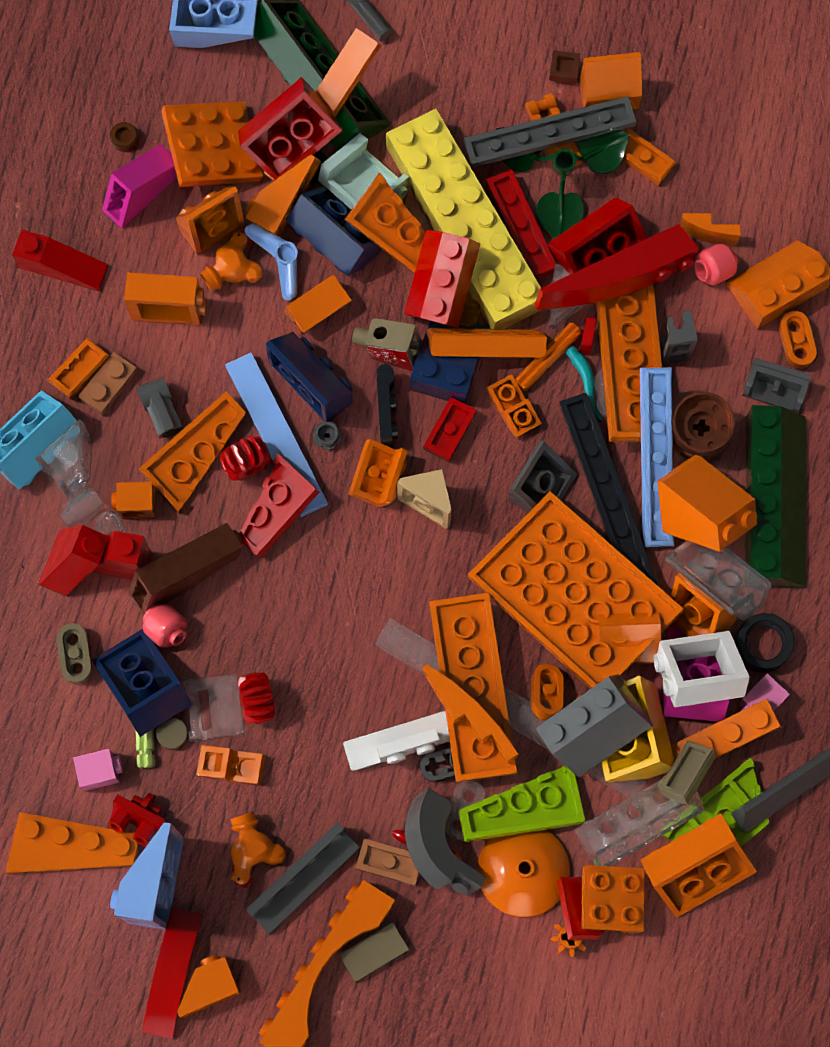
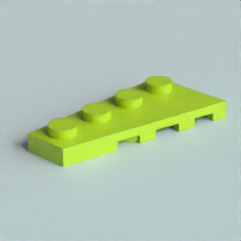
[459,765,585,842]

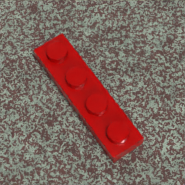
[486,169,557,279]

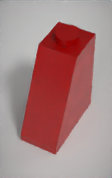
[38,525,109,596]
[92,531,152,580]

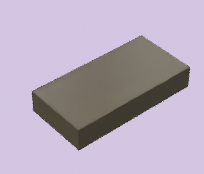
[658,740,717,805]
[339,923,409,983]

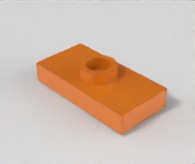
[48,338,109,400]

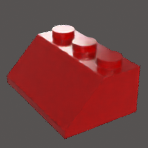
[238,77,342,180]
[547,197,647,276]
[404,230,481,328]

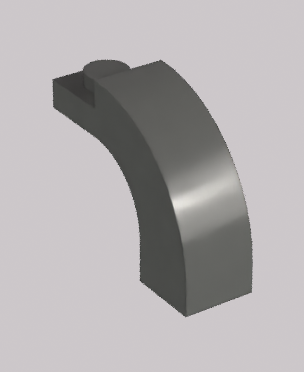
[405,787,486,896]

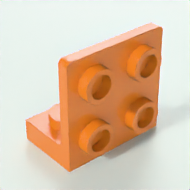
[581,865,644,934]

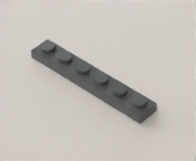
[464,96,636,168]

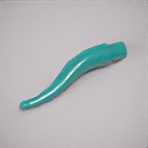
[565,346,603,422]

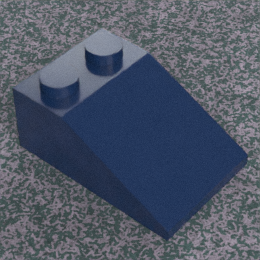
[410,318,490,404]
[92,629,192,737]

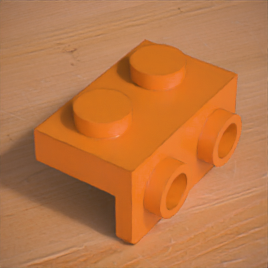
[348,439,408,507]

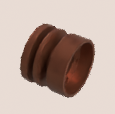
[672,392,735,462]

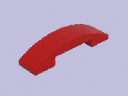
[142,908,203,1039]

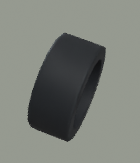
[735,613,795,673]

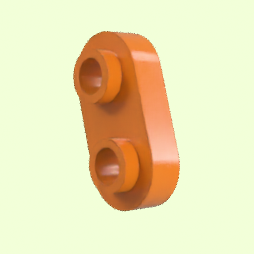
[779,311,817,369]
[531,664,564,721]

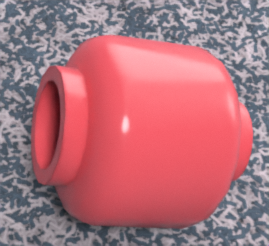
[694,243,738,285]
[143,603,188,648]

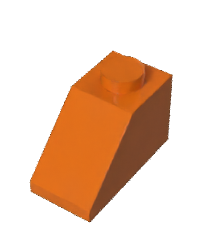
[177,954,241,1018]

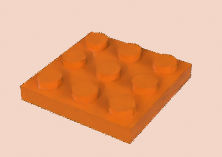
[161,101,263,187]

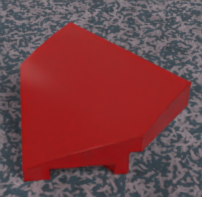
[557,877,605,941]

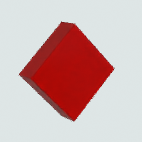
[579,317,597,355]

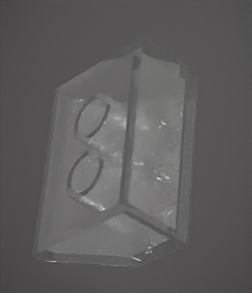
[664,541,772,621]

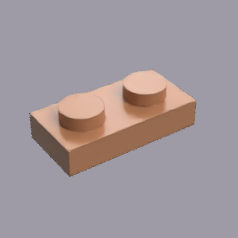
[78,352,138,416]
[355,838,419,886]

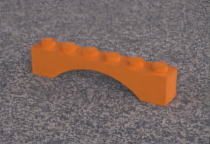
[258,880,395,1047]

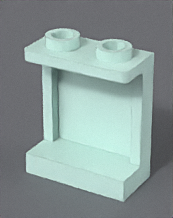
[318,133,409,210]

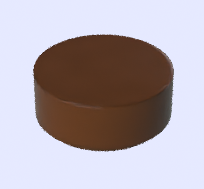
[110,122,139,152]

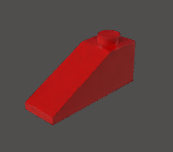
[12,229,108,292]

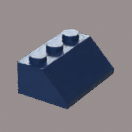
[286,186,382,275]
[265,332,353,422]

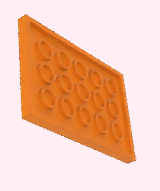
[468,491,684,689]

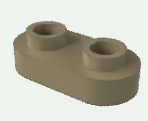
[56,623,93,684]

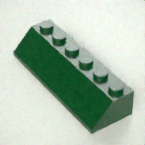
[254,0,391,150]
[745,405,806,588]

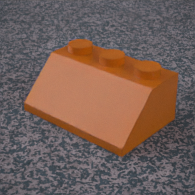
[725,240,830,329]
[640,813,757,918]

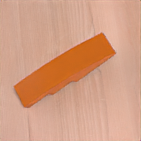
[422,664,519,764]

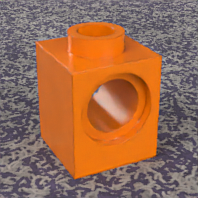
[111,481,156,519]

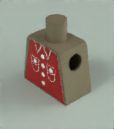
[352,318,422,371]

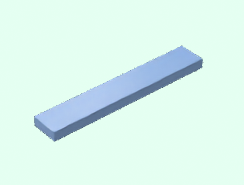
[225,353,328,518]
[640,367,674,547]

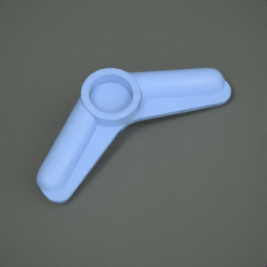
[244,223,298,301]

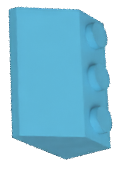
[0,390,84,490]

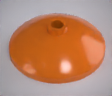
[477,830,570,918]

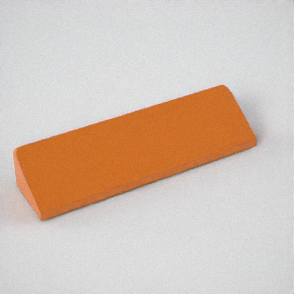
[427,328,547,358]

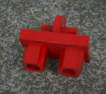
[108,793,166,847]

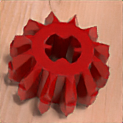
[219,436,272,481]
[237,672,275,725]

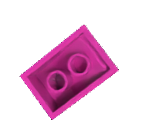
[663,624,730,722]

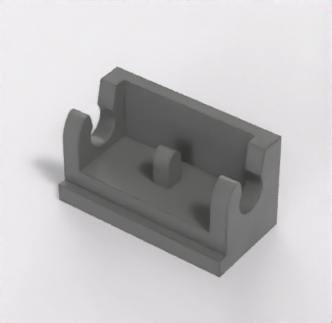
[660,310,698,365]
[742,358,811,413]

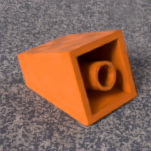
[657,455,757,552]

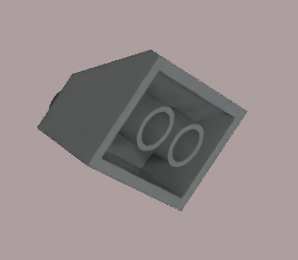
[535,674,653,777]

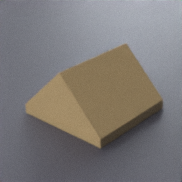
[397,469,452,530]

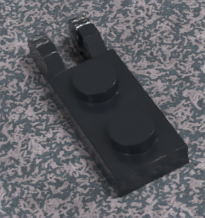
[376,363,398,448]

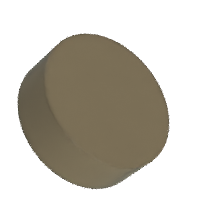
[157,718,188,750]

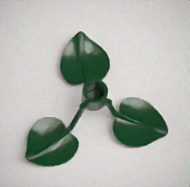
[496,127,629,239]

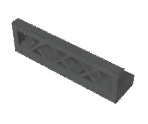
[246,822,360,935]

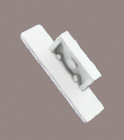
[343,711,450,771]

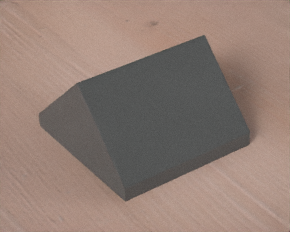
[508,440,577,513]

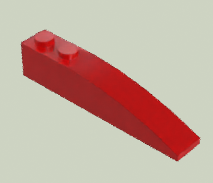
[534,224,699,310]

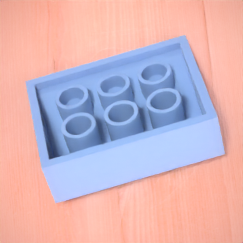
[169,0,258,48]
[110,822,184,930]

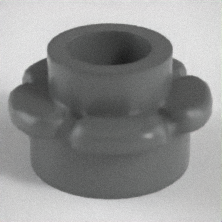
[313,422,342,450]

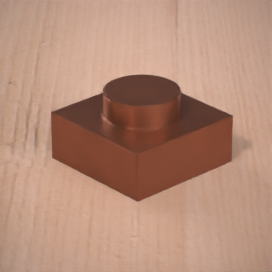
[549,50,581,84]

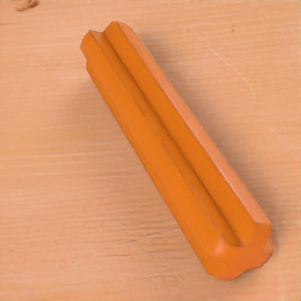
[515,322,581,391]

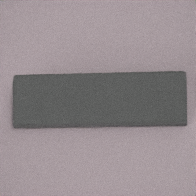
[731,748,830,832]

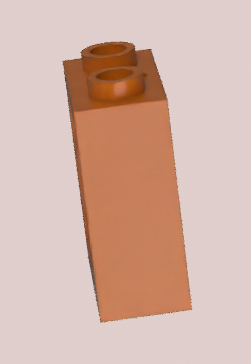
[124,272,207,325]

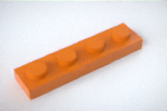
[666,699,782,774]

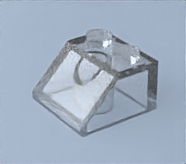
[35,419,93,500]

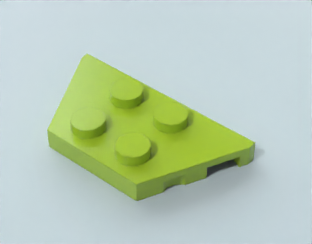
[660,758,769,846]

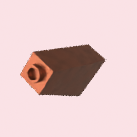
[128,523,243,616]

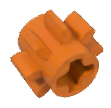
[550,924,586,958]

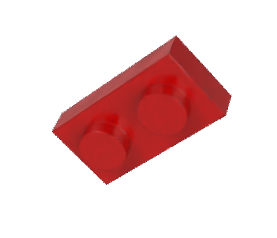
[423,397,477,462]

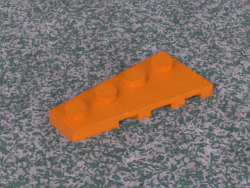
[139,391,246,513]

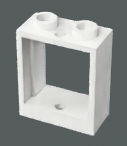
[654,631,750,708]

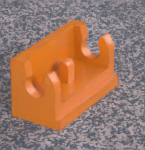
[284,274,352,334]

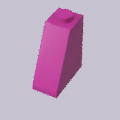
[102,144,176,228]

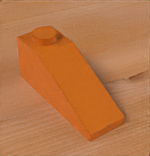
[245,154,321,237]

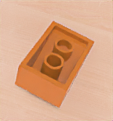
[176,186,245,255]

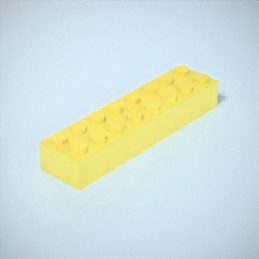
[386,109,541,329]

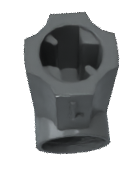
[136,377,183,439]

